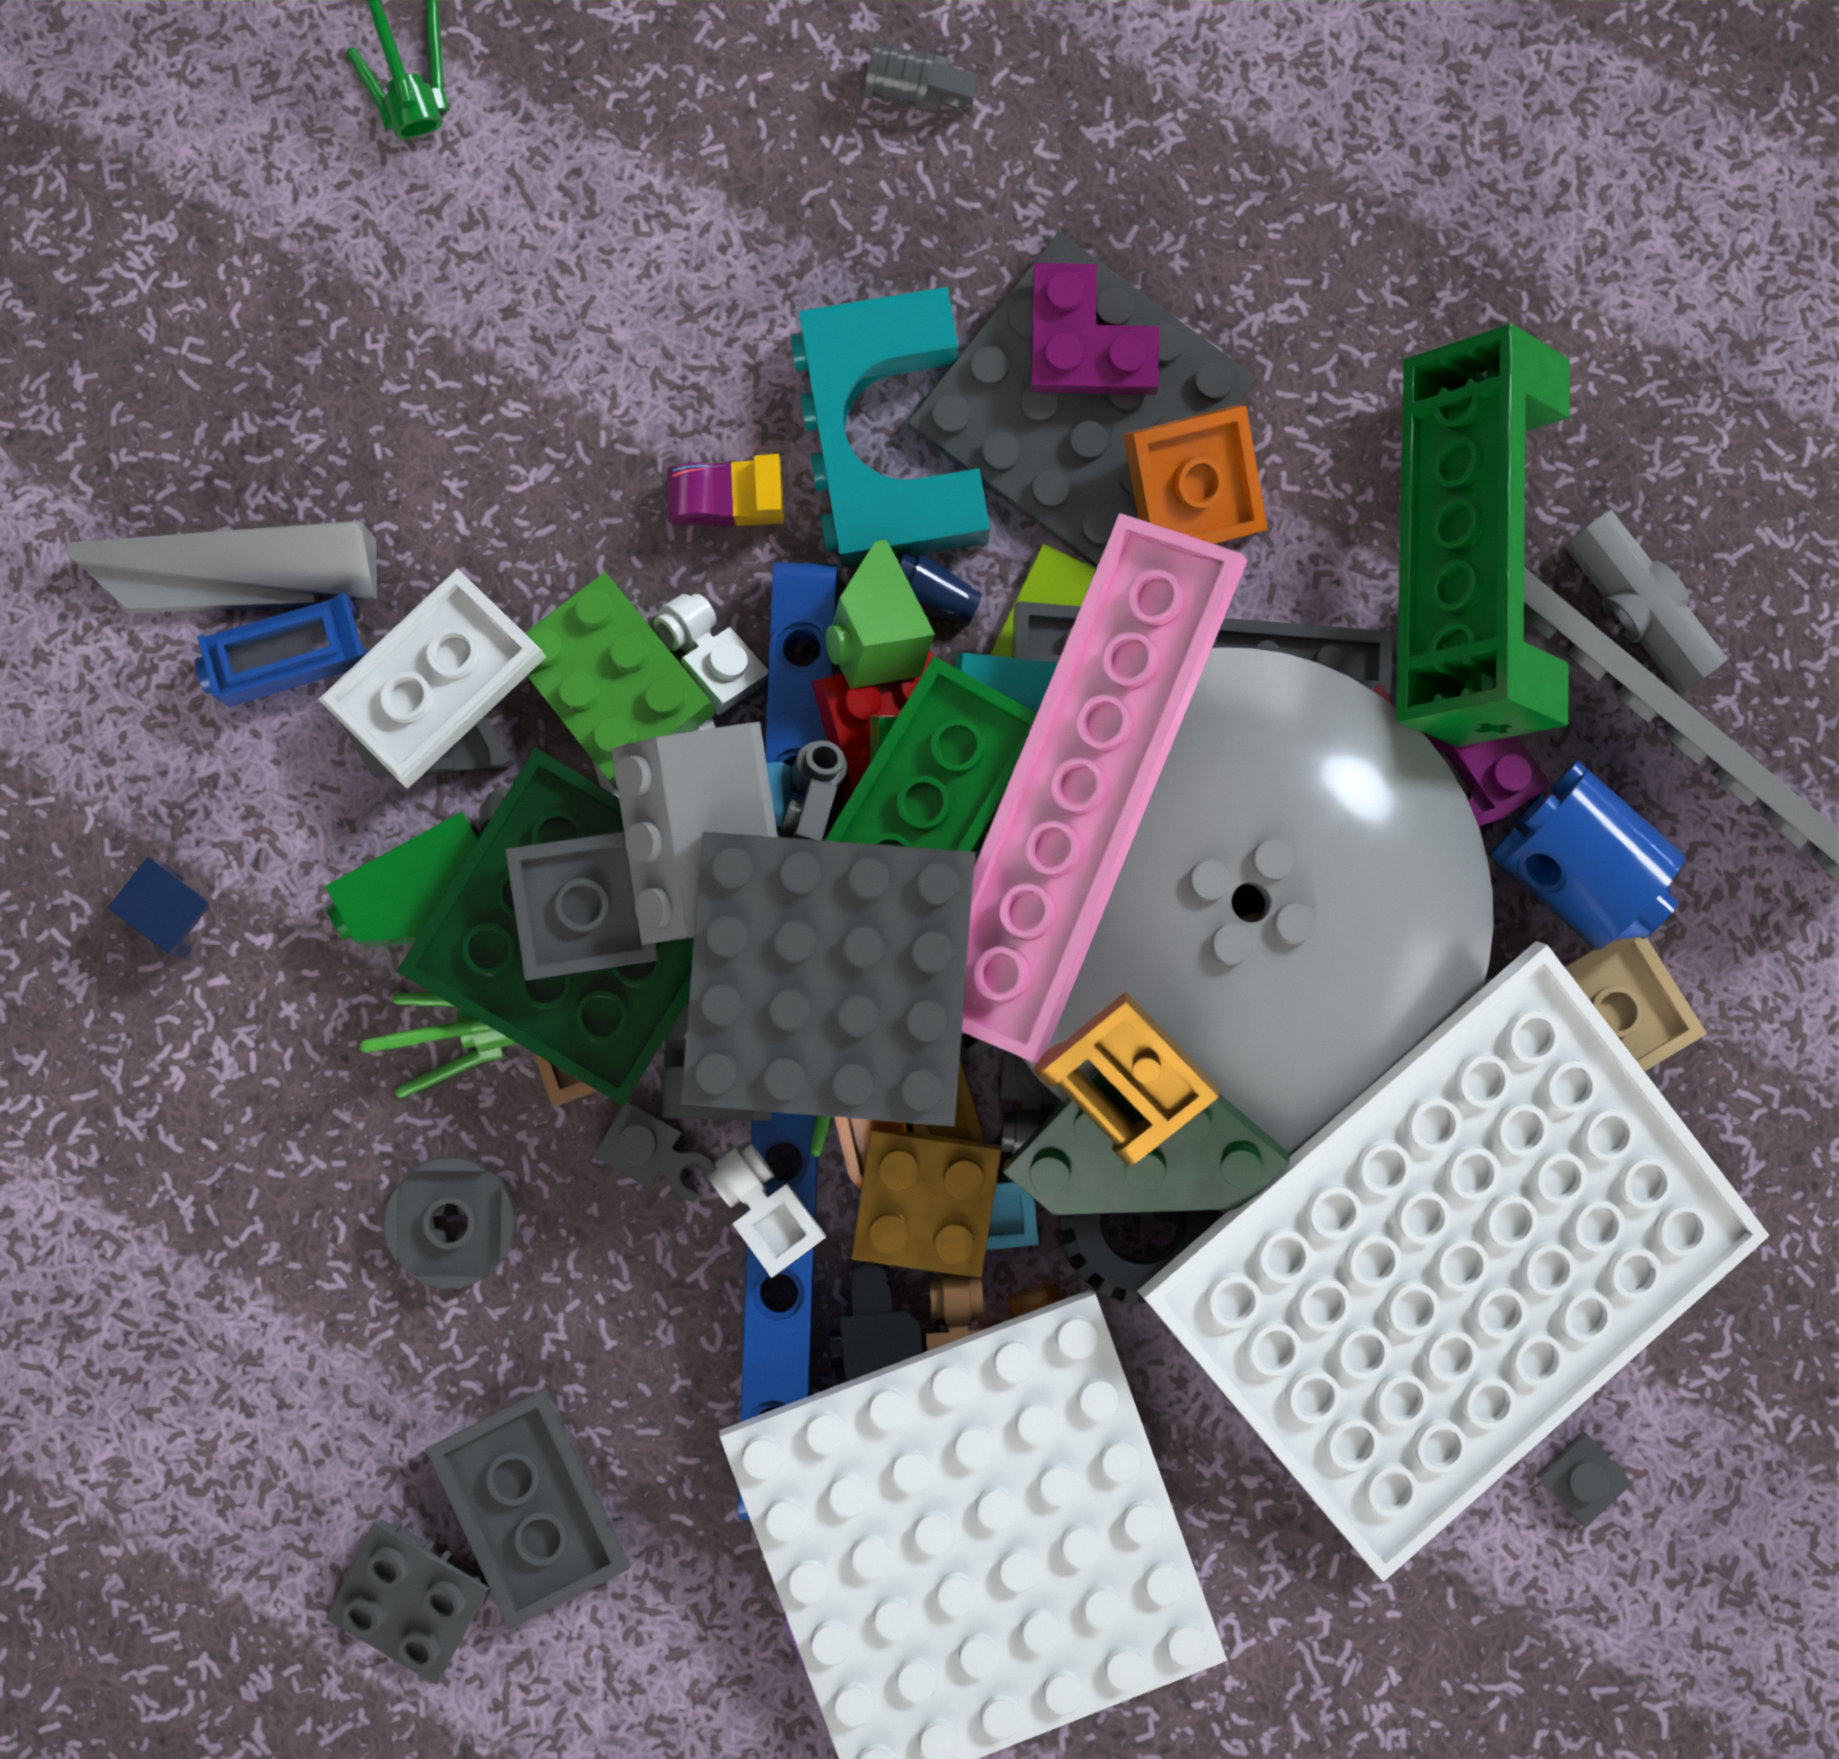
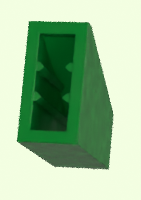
[325,811,481,947]

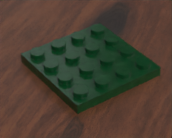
[396,747,694,1106]

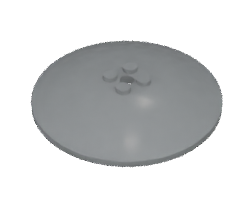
[979,647,1493,1157]

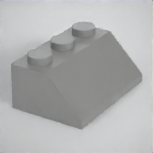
[611,722,778,945]

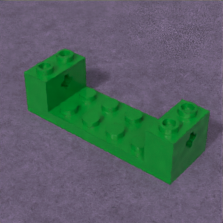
[1396,323,1570,747]

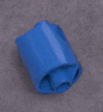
[1489,760,1686,950]

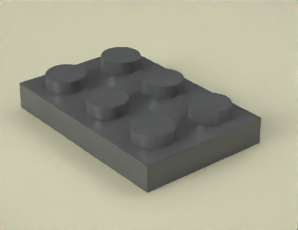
[425,1388,631,1630]

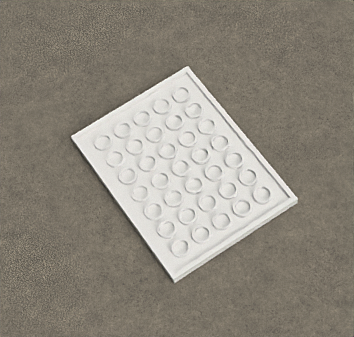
[1137,941,1770,1582]

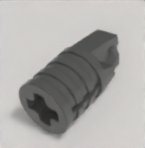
[863,41,978,113]

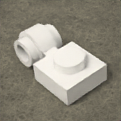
[653,594,769,716]
[708,1144,826,1278]

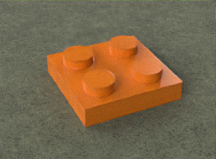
[1123,405,1268,544]

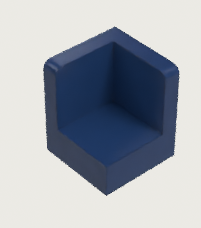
[108,856,209,959]

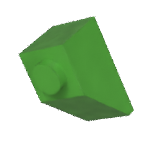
[825,539,935,689]

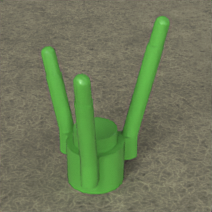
[359,992,516,1098]

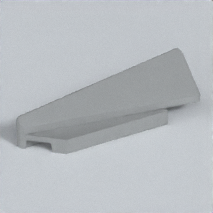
[66,521,377,613]

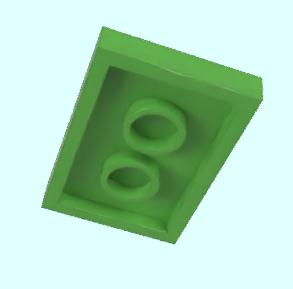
[525,572,717,790]

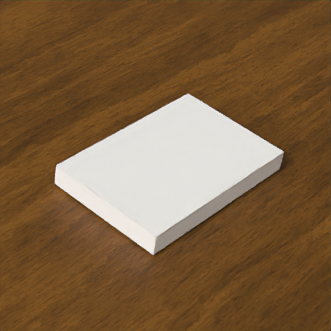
[318,568,546,789]

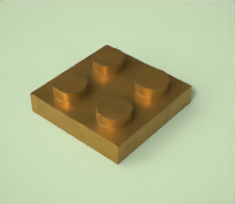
[852,1126,1001,1278]

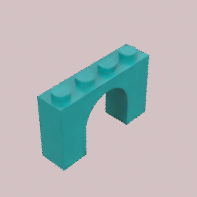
[790,287,990,568]

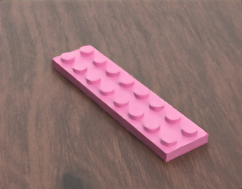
[962,513,1248,1063]

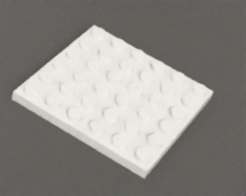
[719,1289,1227,1759]

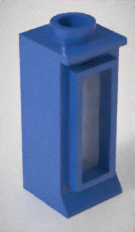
[194,593,369,707]

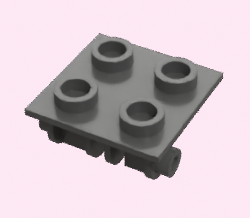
[325,1519,491,1685]

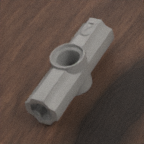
[1564,510,1728,694]

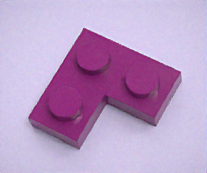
[1031,263,1159,395]

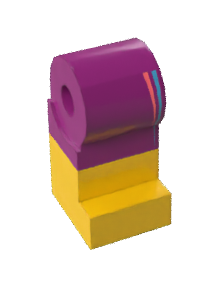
[667,454,785,527]

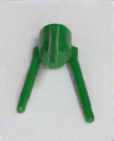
[347,0,450,139]

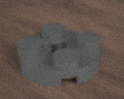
[384,1158,518,1289]

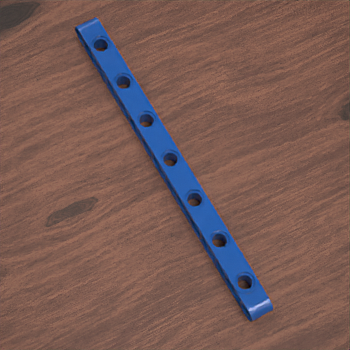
[738,562,838,1520]

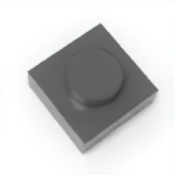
[1536,1432,1632,1528]

